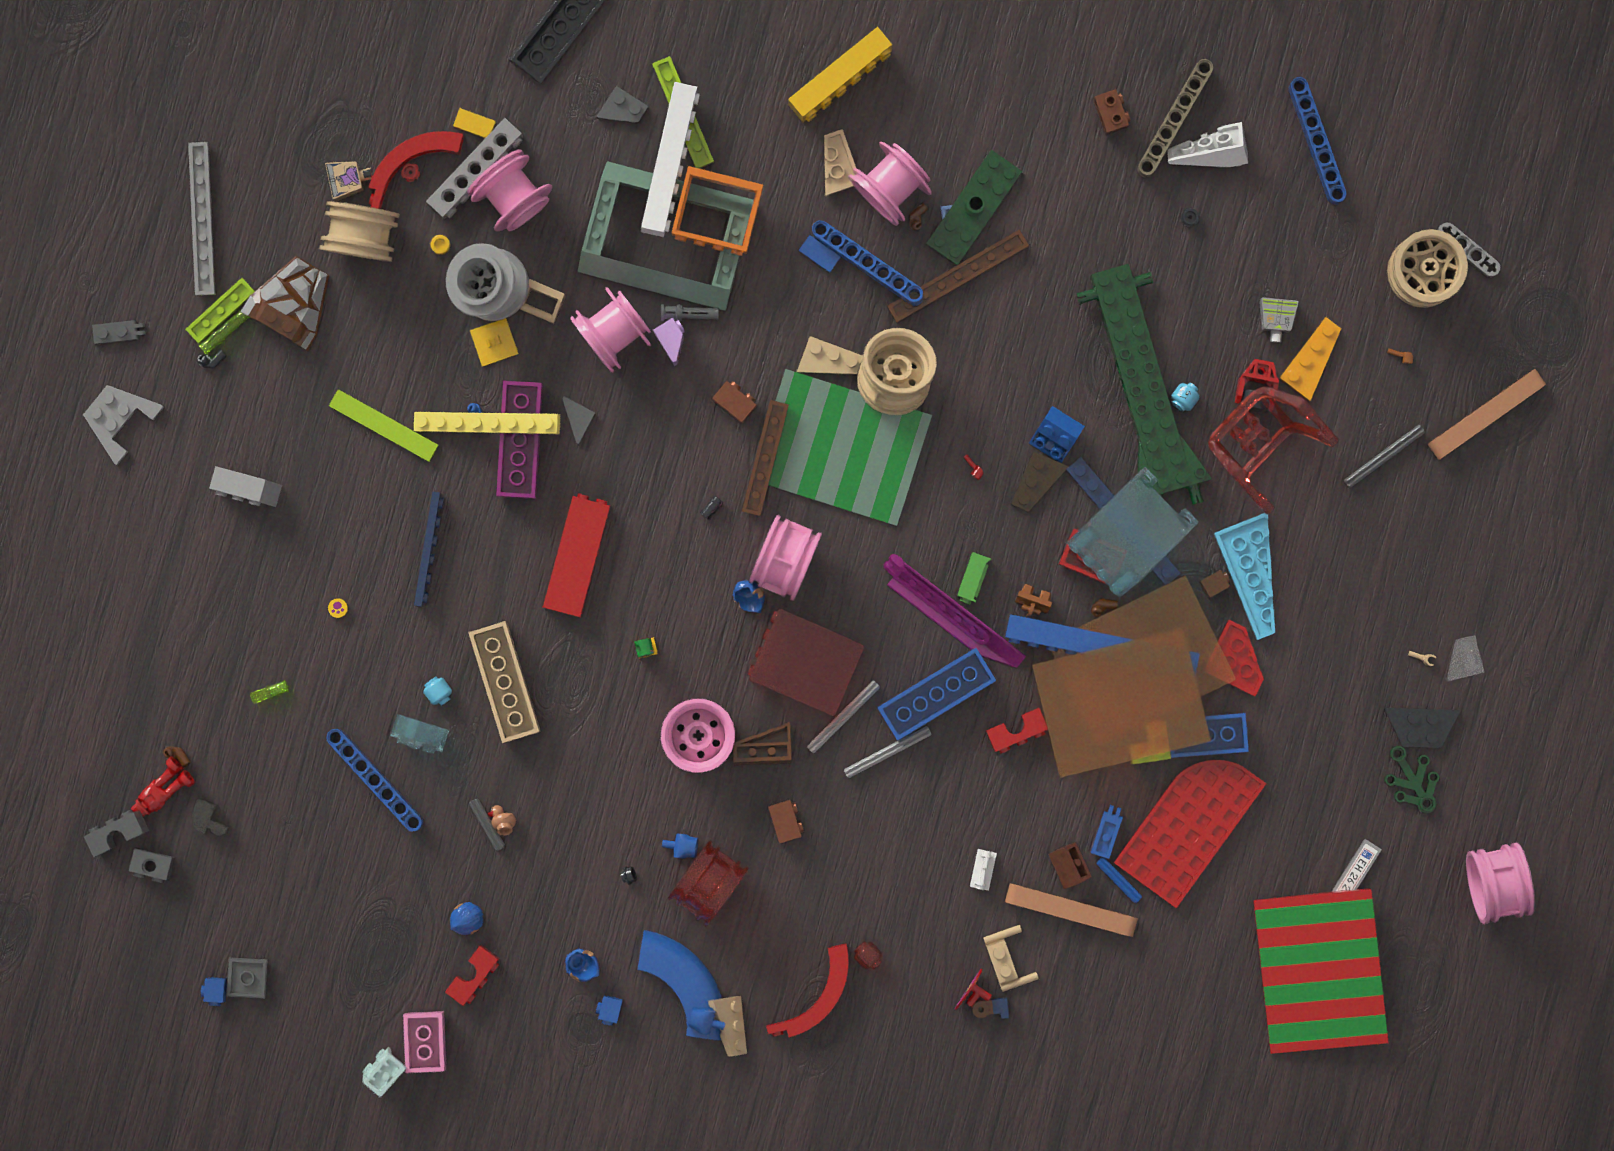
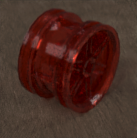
[667,840,749,927]

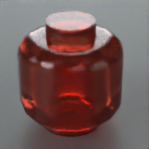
[854,941,882,970]

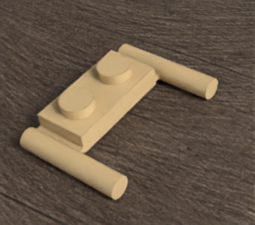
[983,925,1039,992]

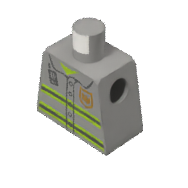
[1260,298,1298,343]

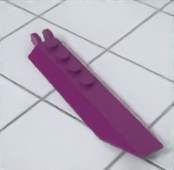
[883,554,1026,668]

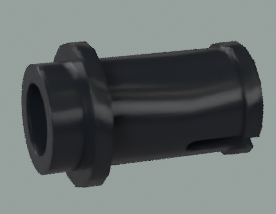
[700,495,723,520]

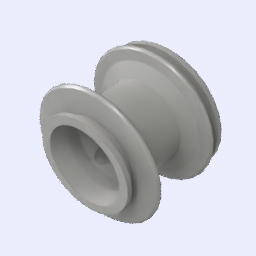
[446,243,529,321]

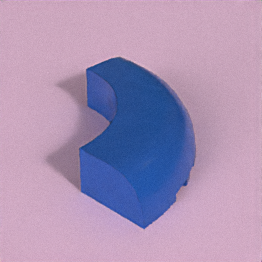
[638,930,722,1040]

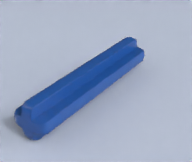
[1096,857,1142,903]

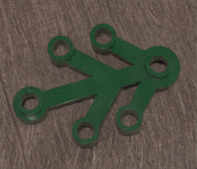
[1384,746,1440,813]

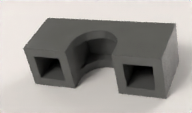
[84,809,149,857]

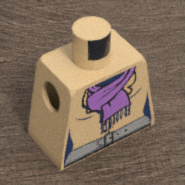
[325,162,372,201]

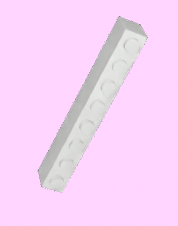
[641,82,700,237]

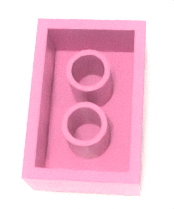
[403,1011,446,1073]

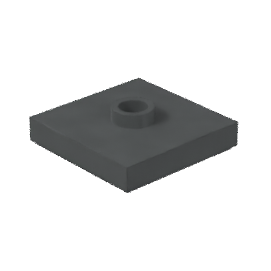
[227,957,268,999]

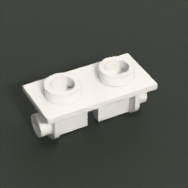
[970,849,997,891]

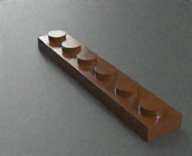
[742,400,789,516]

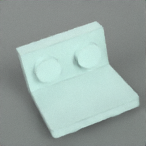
[363,1047,406,1097]

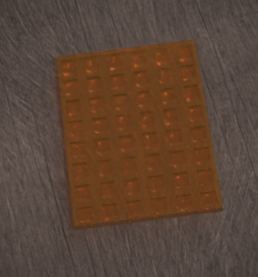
[1032,628,1211,777]

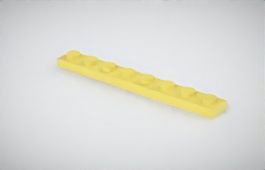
[414,412,560,434]

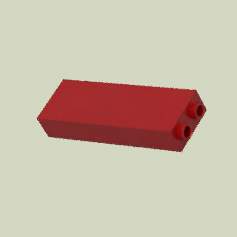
[543,494,611,618]

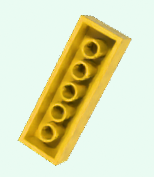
[788,27,892,122]

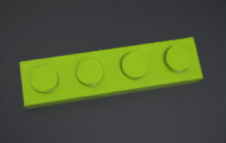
[186,278,255,344]

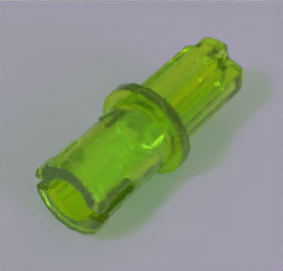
[250,680,289,703]

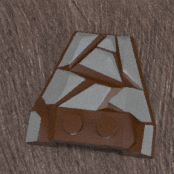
[241,256,329,351]

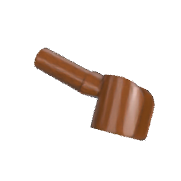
[1387,348,1413,364]

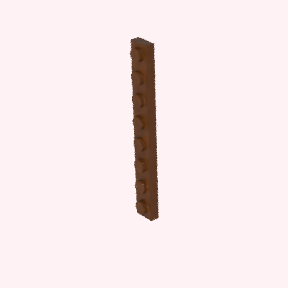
[887,229,1029,323]

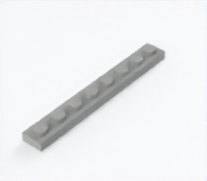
[188,142,215,296]

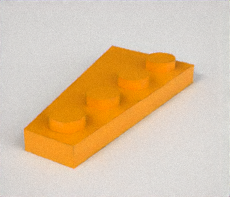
[1279,317,1341,401]

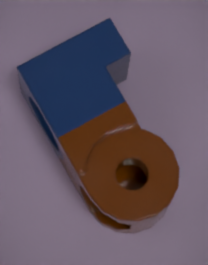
[972,997,1009,1019]

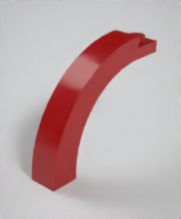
[369,131,465,210]
[766,944,848,1037]

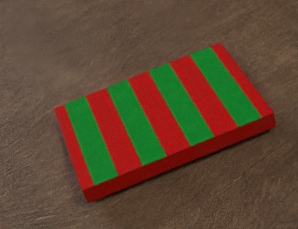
[1253,888,1388,1054]

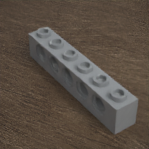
[426,118,523,219]

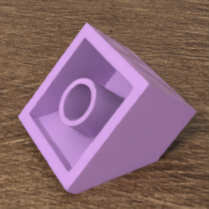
[653,318,685,366]

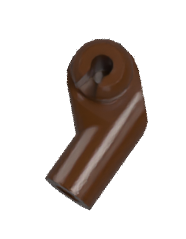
[909,202,928,231]
[1091,598,1118,617]
[163,746,191,767]

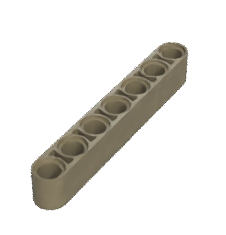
[1137,59,1213,177]

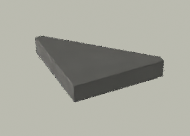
[563,397,595,444]

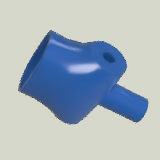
[662,833,698,859]
[688,1007,725,1035]

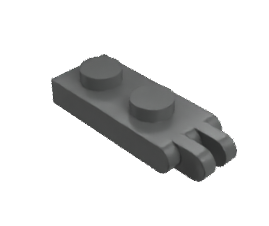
[92,320,146,345]

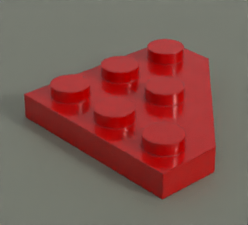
[1203,620,1264,697]

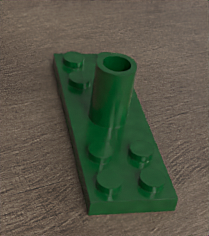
[926,150,1022,265]

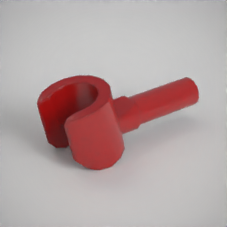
[963,454,984,480]

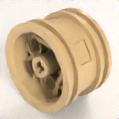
[1387,229,1468,308]

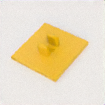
[470,318,518,367]

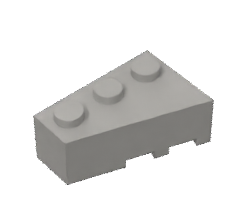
[209,466,282,507]

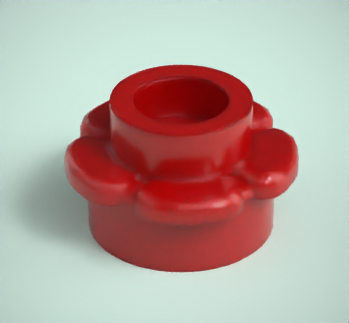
[401,163,420,182]

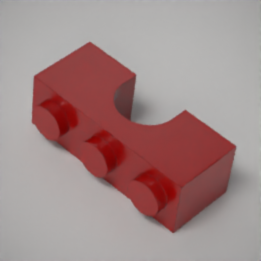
[986,708,1048,754]
[445,945,500,1006]

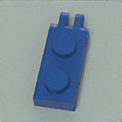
[1090,805,1123,859]

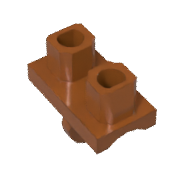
[1015,584,1052,618]

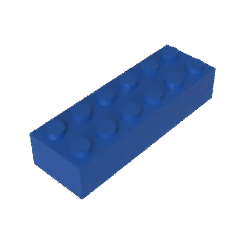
[877,648,996,741]

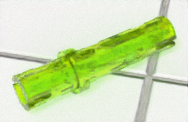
[199,308,250,355]

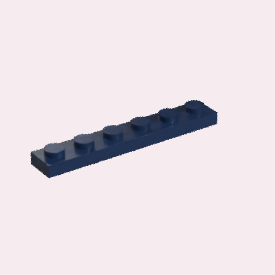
[414,491,444,607]

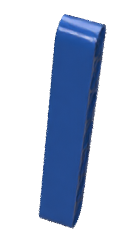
[1289,77,1346,205]
[812,221,923,306]
[326,729,424,831]

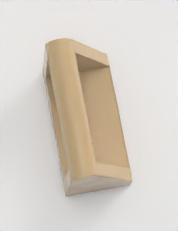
[520,279,566,324]

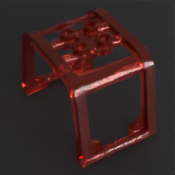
[1208,387,1339,514]

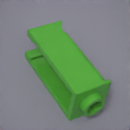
[957,552,991,604]

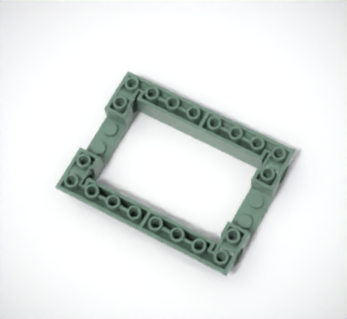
[578,161,754,311]

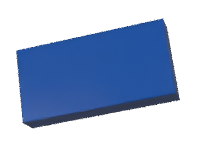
[799,235,841,273]

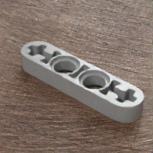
[1438,223,1500,277]

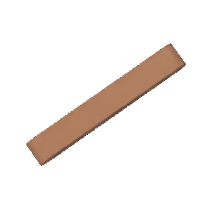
[1428,369,1546,460]
[1005,883,1138,937]

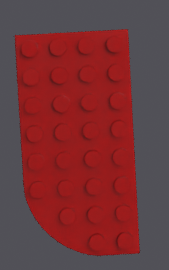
[1113,760,1266,908]

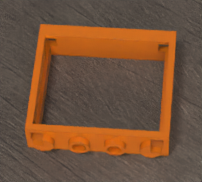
[672,166,763,256]

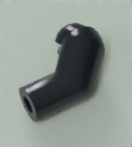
[197,349,227,368]

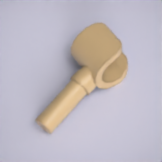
[1408,651,1436,666]

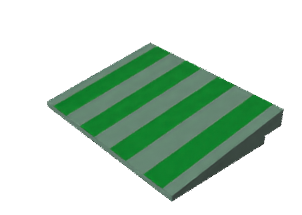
[768,369,932,526]

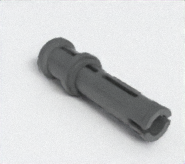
[661,304,719,322]

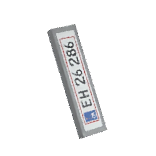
[1332,839,1382,891]

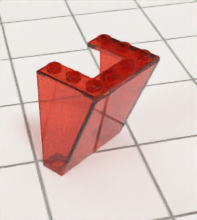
[747,609,865,716]

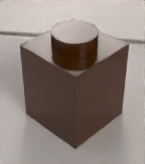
[1199,570,1231,598]

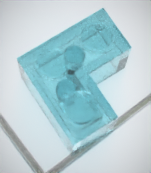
[390,714,449,754]

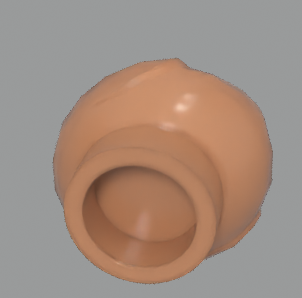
[488,805,516,836]

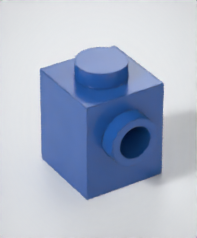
[201,977,227,1006]
[596,995,623,1026]

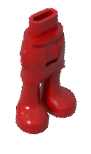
[131,756,195,817]

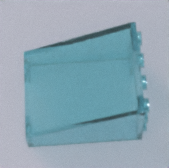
[1066,467,1199,597]

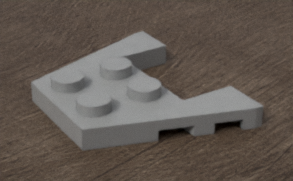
[83,385,164,465]

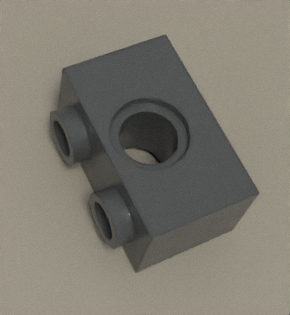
[129,848,175,883]

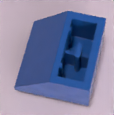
[1029,406,1085,463]

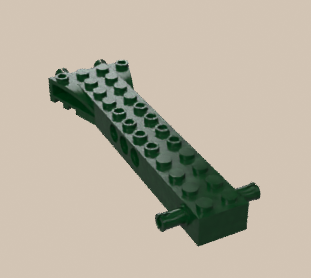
[1076,264,1212,516]

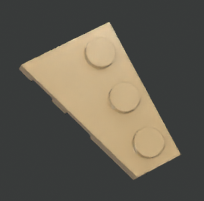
[824,129,856,197]
[797,336,863,375]
[708,996,747,1056]

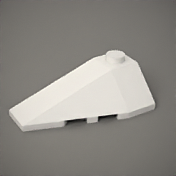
[1168,122,1248,167]

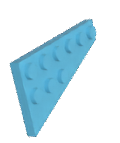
[1214,512,1275,640]

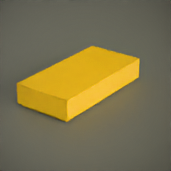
[453,108,496,138]

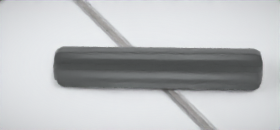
[469,798,505,851]

